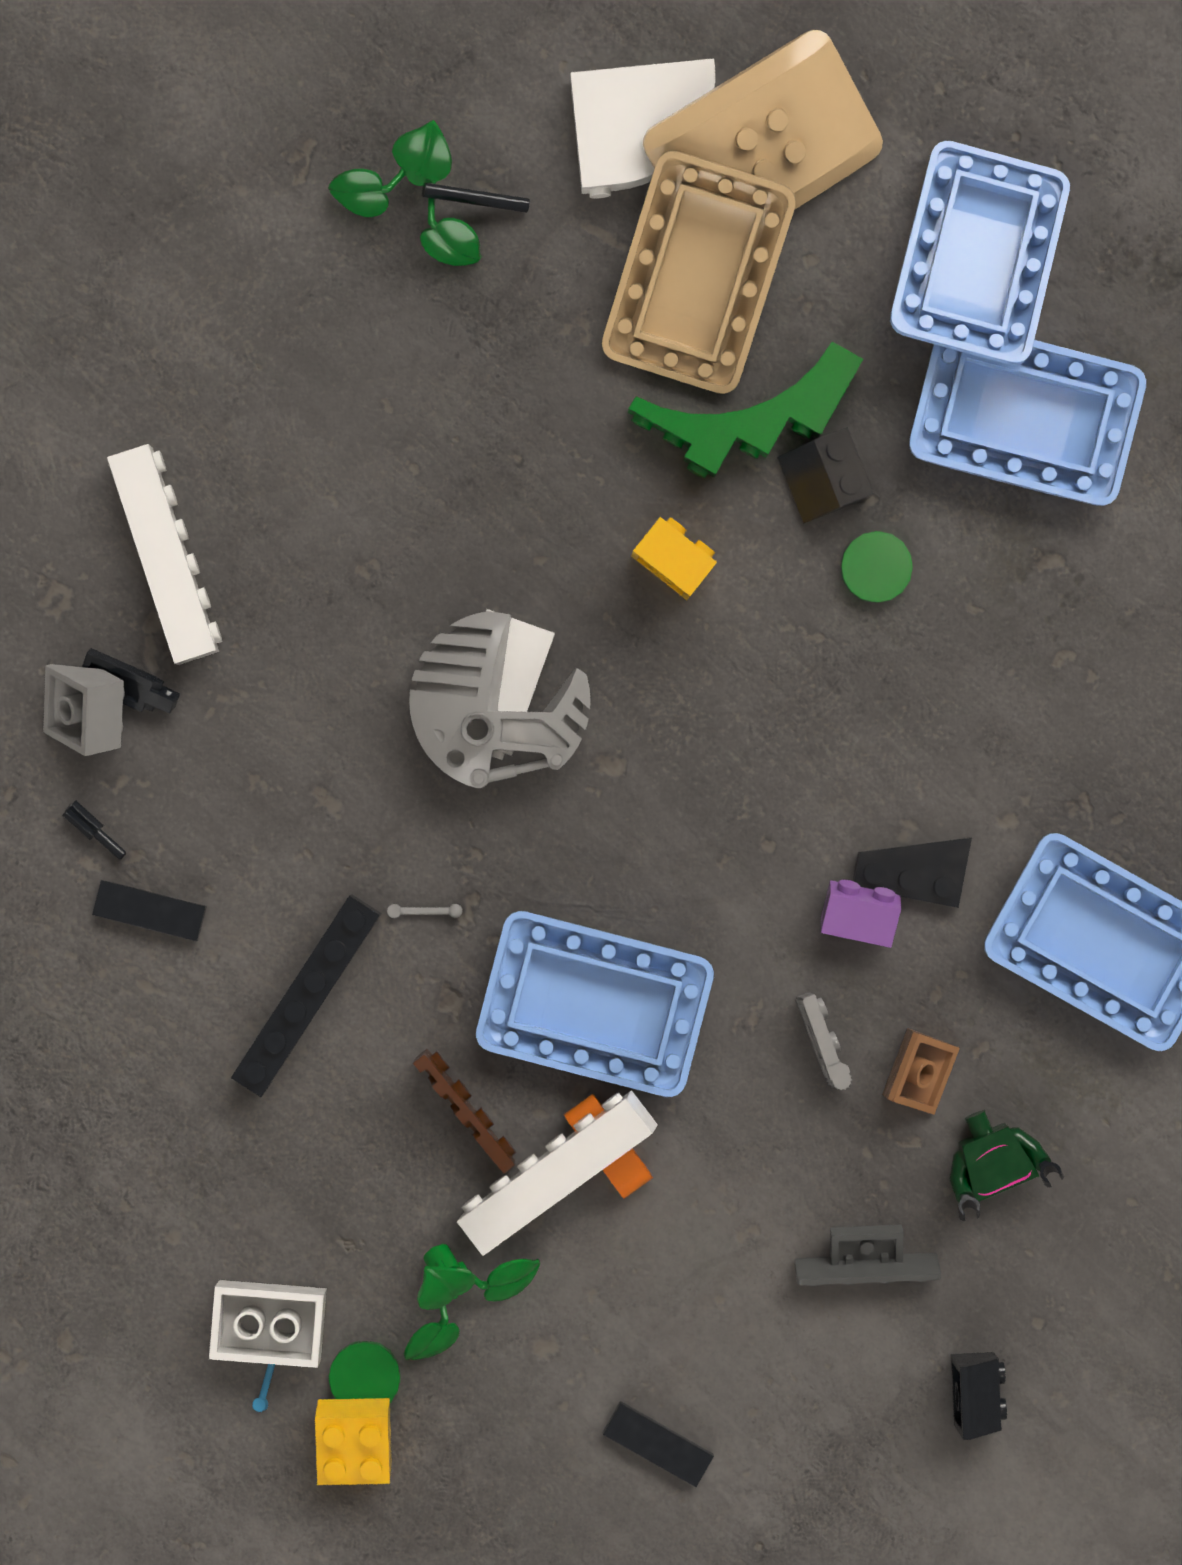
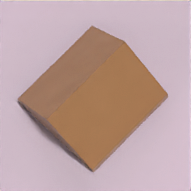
[882,1028,960,1115]

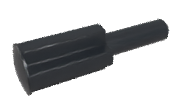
[62,800,126,859]

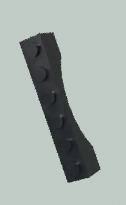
[231,894,382,1097]

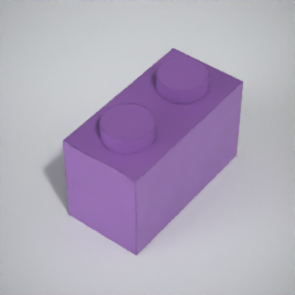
[821,880,901,948]

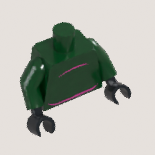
[949,1110,1064,1221]

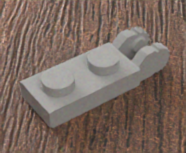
[796,992,852,1090]

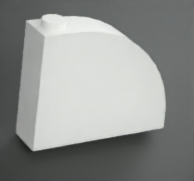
[570,59,715,199]

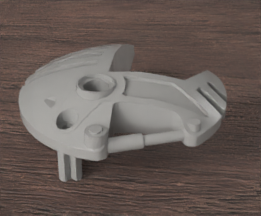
[409,611,590,788]

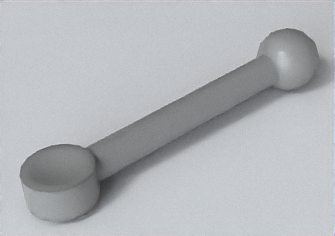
[387,904,462,918]

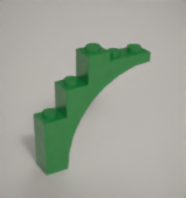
[628,342,863,479]

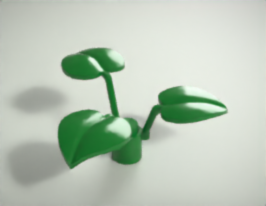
[328,120,482,266]
[404,1244,540,1360]

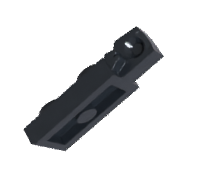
[82,648,180,714]

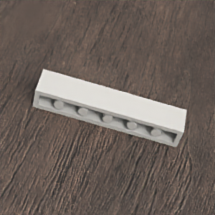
[107,444,222,665]
[457,1090,658,1256]

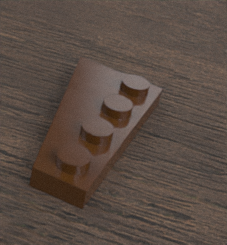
[413,1049,517,1173]

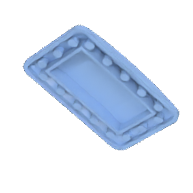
[890,141,1070,365]
[909,340,1146,506]
[984,833,1182,1051]
[476,911,714,1097]

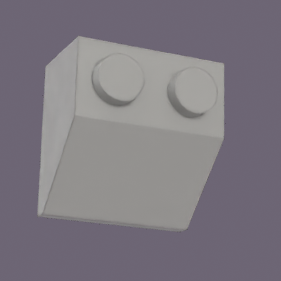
[43,664,125,756]

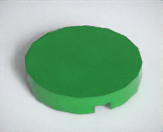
[841,531,913,603]
[329,1341,401,1403]

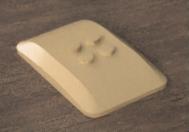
[643,30,883,209]
[602,151,796,394]

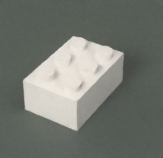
[209,1280,327,1368]

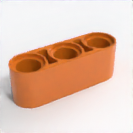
[564,1094,653,1199]

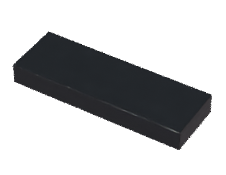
[92,880,207,941]
[603,1401,714,1487]

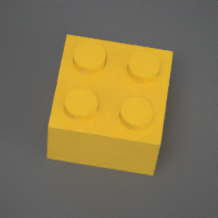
[631,517,717,600]
[315,1398,392,1485]

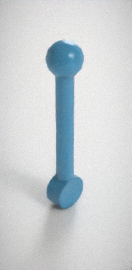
[252,1364,275,1412]

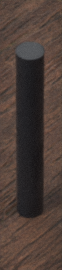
[422,183,530,213]

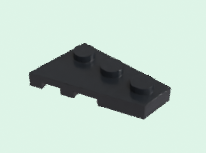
[853,837,972,908]

